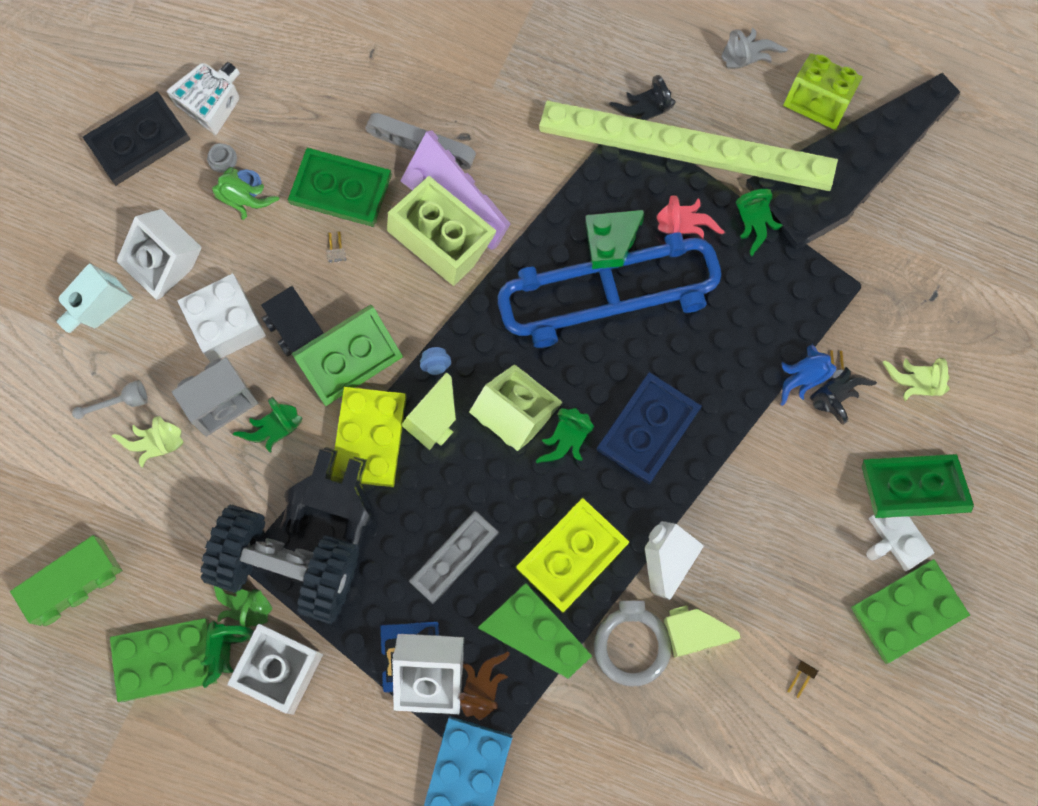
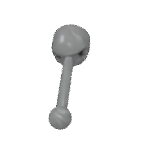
[72,380,148,419]

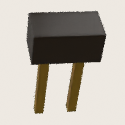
[787,660,819,698]

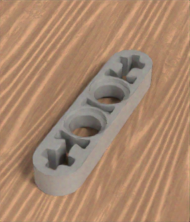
[365,113,476,169]

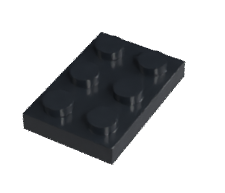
[83,91,191,186]

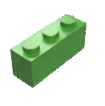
[10,535,123,626]

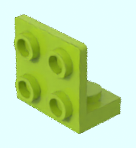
[783,53,863,130]

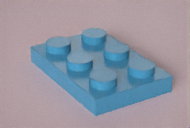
[424,717,513,806]

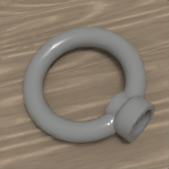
[594,601,671,686]

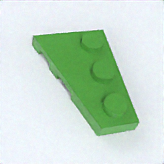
[478,584,592,679]

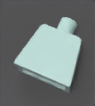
[56,263,134,333]

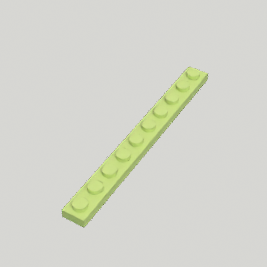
[539,101,838,191]

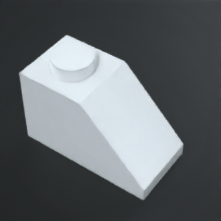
[645,521,704,600]

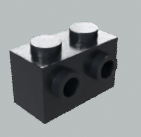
[261,286,324,357]

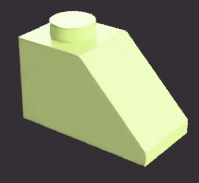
[401,373,456,450]
[663,606,741,658]

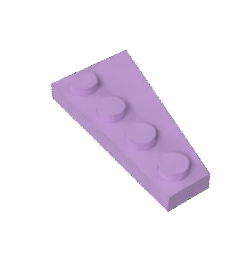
[401,130,511,250]

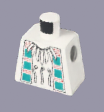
[167,62,240,135]

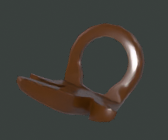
[457,652,509,720]

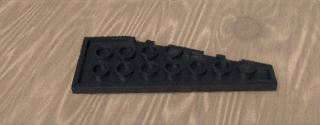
[746,73,960,250]

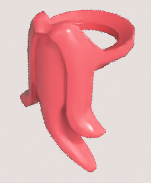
[656,195,724,239]

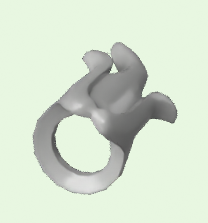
[721,28,788,69]

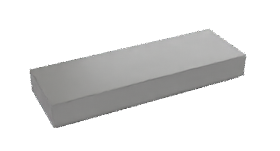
[409,511,499,604]

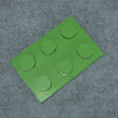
[292,304,403,407]
[850,559,970,664]
[110,618,217,702]

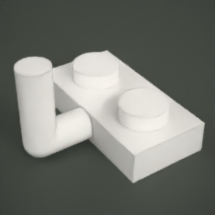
[866,515,935,572]

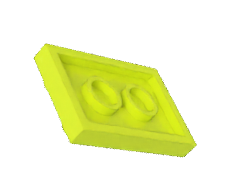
[332,387,407,487]
[516,498,629,613]

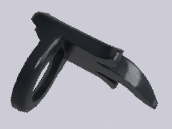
[609,75,676,121]
[810,367,877,425]

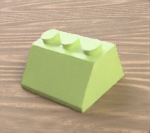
[387,176,497,286]

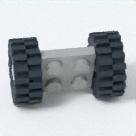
[200,505,359,624]

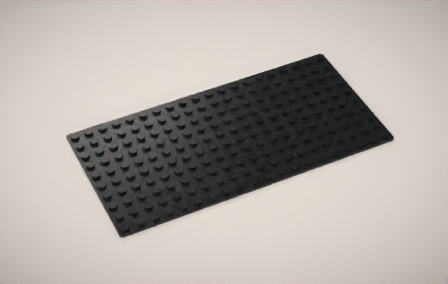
[249,116,861,738]

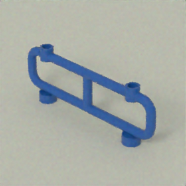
[498,232,721,348]

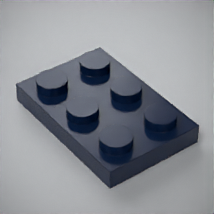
[597,372,702,485]

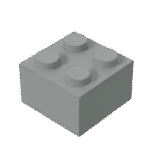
[171,357,259,437]

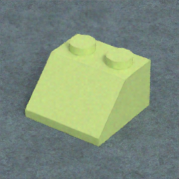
[469,364,562,451]

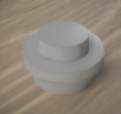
[207,143,237,173]

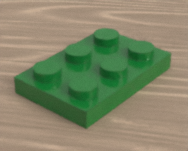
[288,147,392,227]
[861,454,974,518]

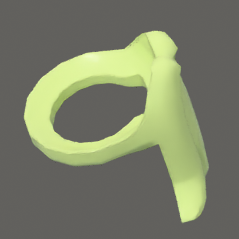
[882,358,950,401]
[112,416,184,468]

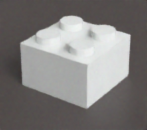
[177,274,266,362]
[227,624,323,715]

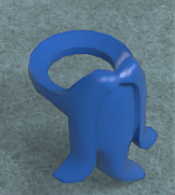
[780,344,837,406]

